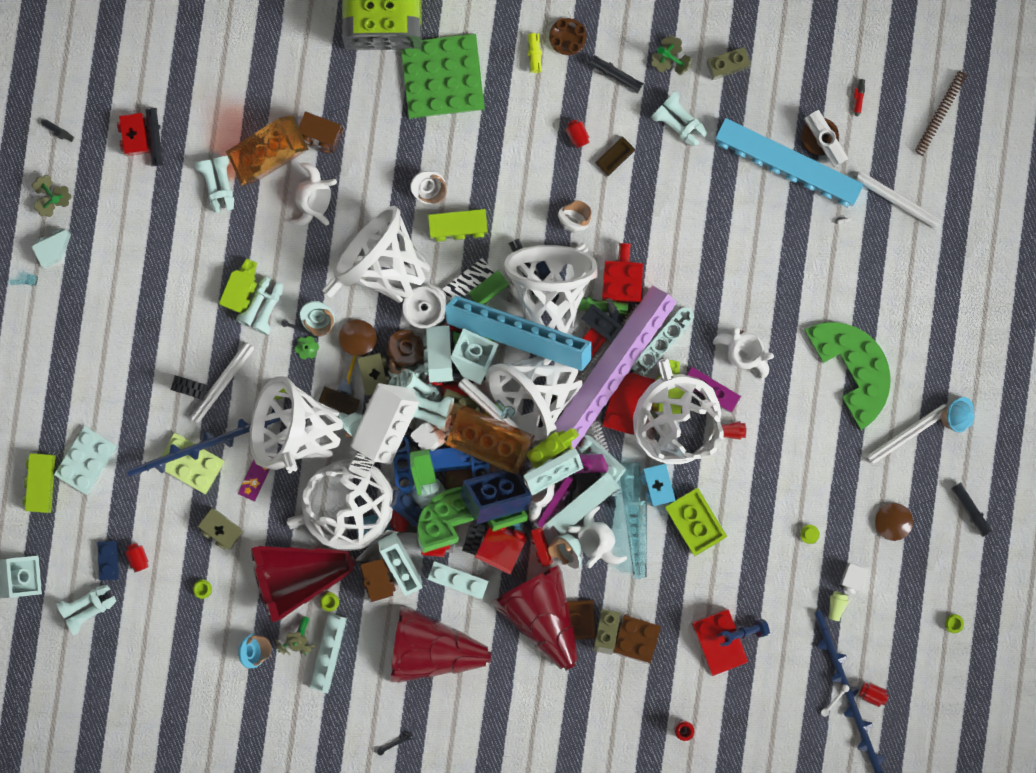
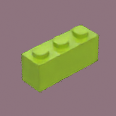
[428,209,488,242]
[22,453,56,513]

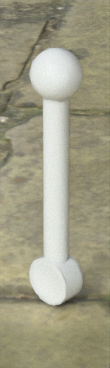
[821,685,849,717]

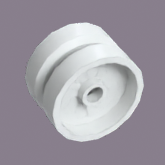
[403,285,449,328]

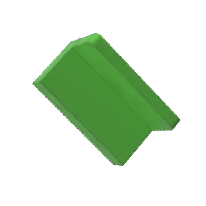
[468,270,510,305]
[410,449,436,495]

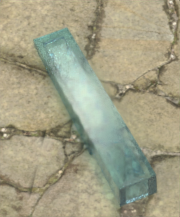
[619,462,647,579]

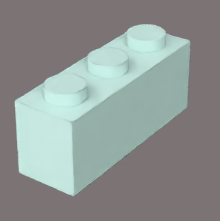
[423,325,453,382]
[378,532,422,596]
[428,561,489,599]

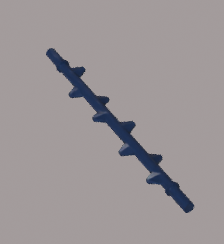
[126,402,308,477]
[814,610,885,773]

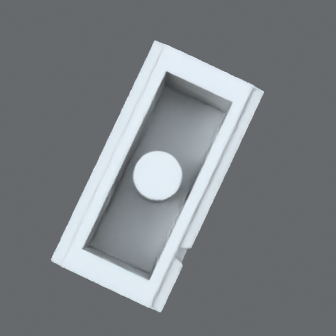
[411,422,447,452]

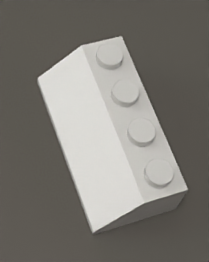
[350,383,419,464]

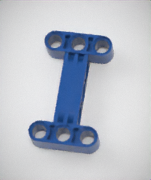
[393,427,490,494]

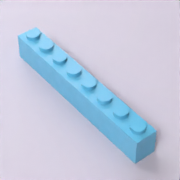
[715,118,864,208]
[446,295,591,371]

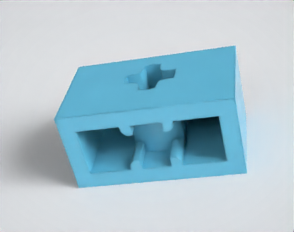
[640,464,675,507]

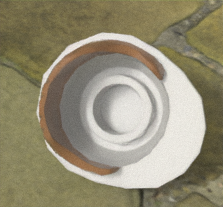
[410,171,447,204]
[558,200,592,233]

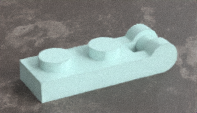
[576,435,626,483]

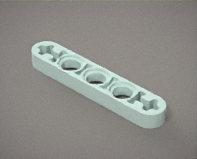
[629,308,694,376]

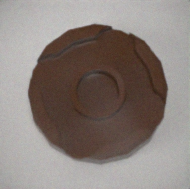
[801,118,839,156]
[387,330,425,367]

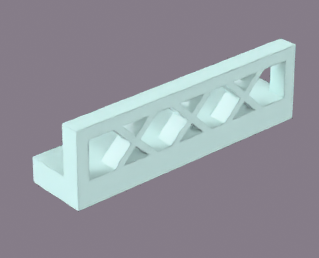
[546,472,620,535]
[310,613,347,694]

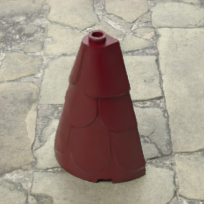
[251,546,356,623]
[492,565,578,671]
[390,606,492,683]

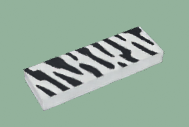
[442,258,494,302]
[348,452,375,478]

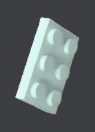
[54,426,118,495]
[523,448,583,496]

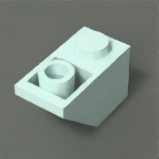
[32,229,71,268]

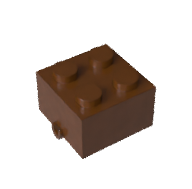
[297,111,344,155]
[359,559,396,602]
[613,615,661,664]

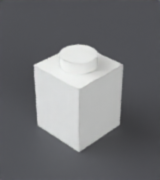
[840,563,868,594]

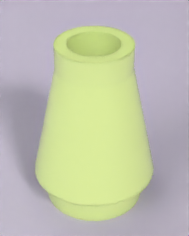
[828,591,849,621]

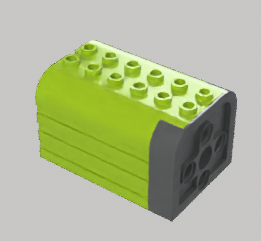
[342,0,422,50]

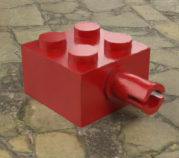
[602,243,643,303]

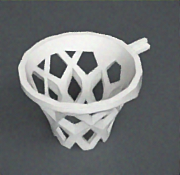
[322,206,430,303]
[504,243,597,333]
[485,356,582,448]
[633,358,723,464]
[250,376,342,473]
[287,459,393,551]

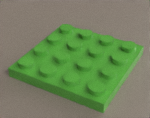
[401,34,485,119]

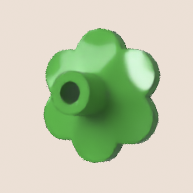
[295,336,319,360]

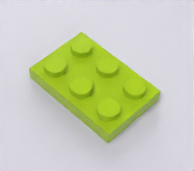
[665,487,727,557]

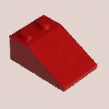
[602,372,655,436]
[475,527,527,574]
[691,608,748,676]

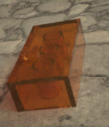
[226,115,309,186]
[446,406,535,475]

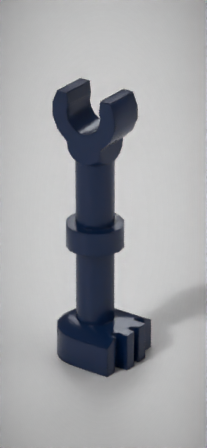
[717,619,770,646]

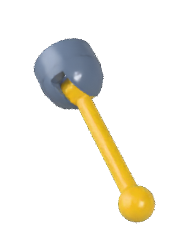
[337,356,357,394]

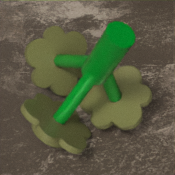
[651,35,692,75]
[32,175,72,217]
[275,616,316,655]

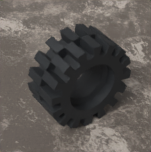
[170,375,208,400]
[462,520,487,555]

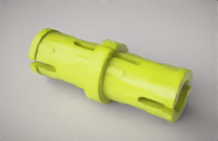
[527,33,542,73]

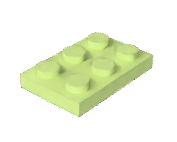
[161,433,225,494]

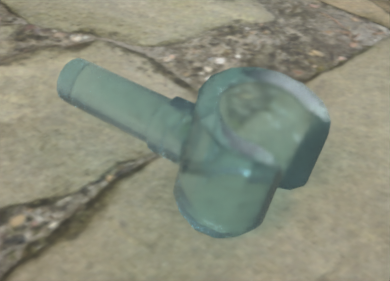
[10,274,38,286]
[496,400,516,419]

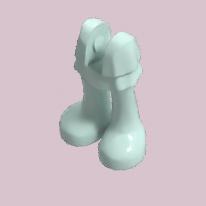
[651,91,707,147]
[195,156,234,213]
[236,276,283,335]
[388,369,443,402]
[412,394,454,432]
[56,585,116,635]

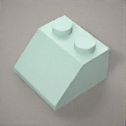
[450,328,498,385]
[0,556,42,598]

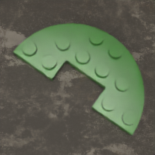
[805,322,891,430]
[417,487,528,553]

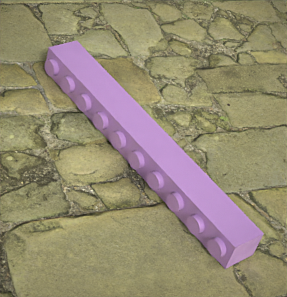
[555,285,677,449]

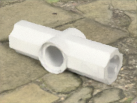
[804,110,848,168]

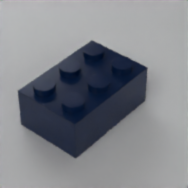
[460,466,532,524]

